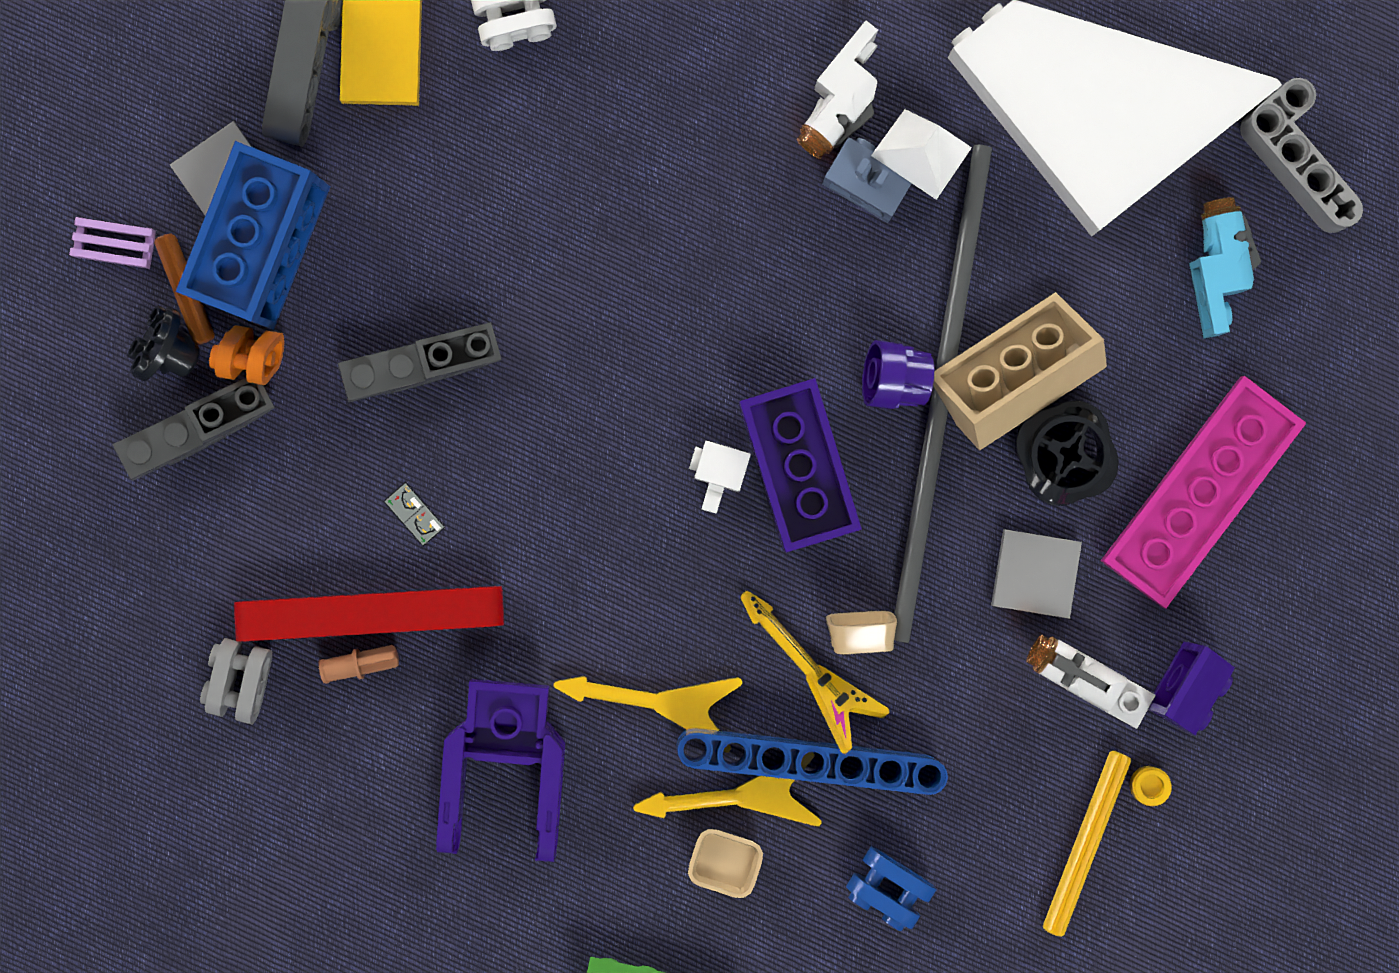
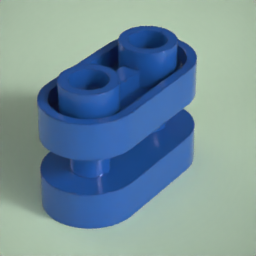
[846,846,937,931]

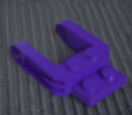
[436,679,566,862]

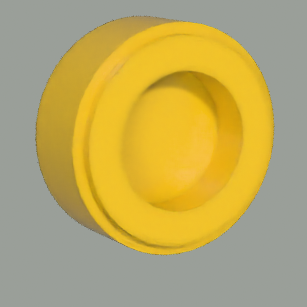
[1130,766,1172,806]

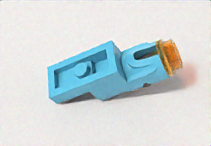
[1189,197,1261,338]

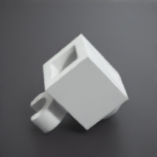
[689,441,751,514]

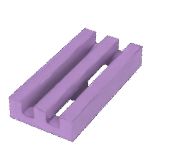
[69,217,156,269]

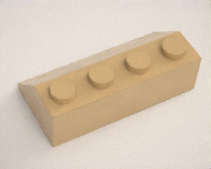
[933,292,1107,451]

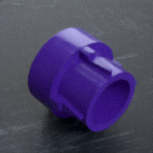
[862,340,934,409]

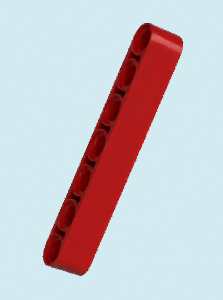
[234,586,504,641]

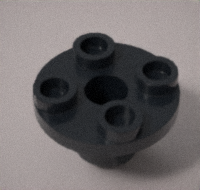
[127,305,200,381]

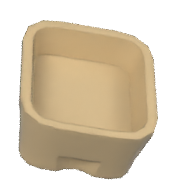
[826,611,897,654]
[688,829,763,898]

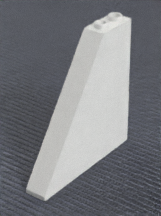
[948,0,1282,236]

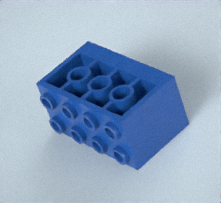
[176,141,331,330]

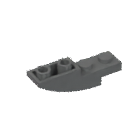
[338,322,502,403]
[112,378,275,481]

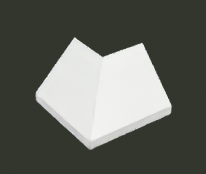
[872,109,972,200]

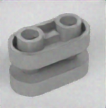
[200,638,272,725]

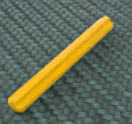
[1043,751,1131,937]

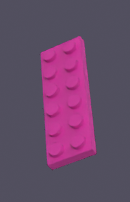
[1101,376,1306,608]

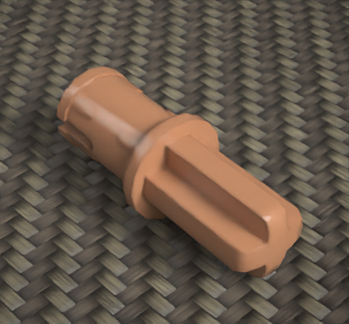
[319,645,399,684]

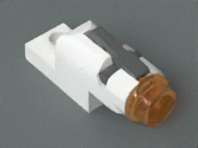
[796,21,878,159]
[1026,635,1155,729]

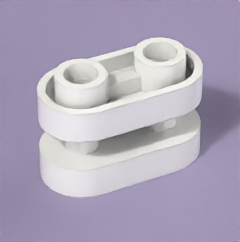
[471,0,557,51]

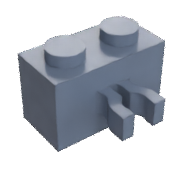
[822,137,912,223]

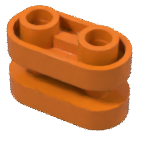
[209,325,284,385]

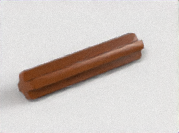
[154,233,215,345]

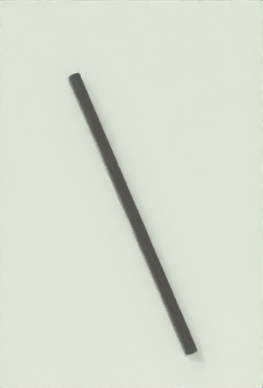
[894,145,992,643]

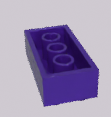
[739,378,862,553]

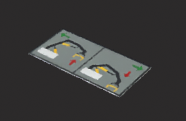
[383,481,445,547]

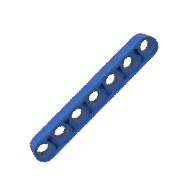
[676,728,948,795]

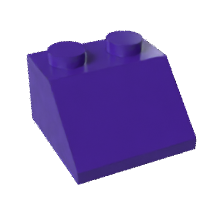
[1148,641,1235,735]

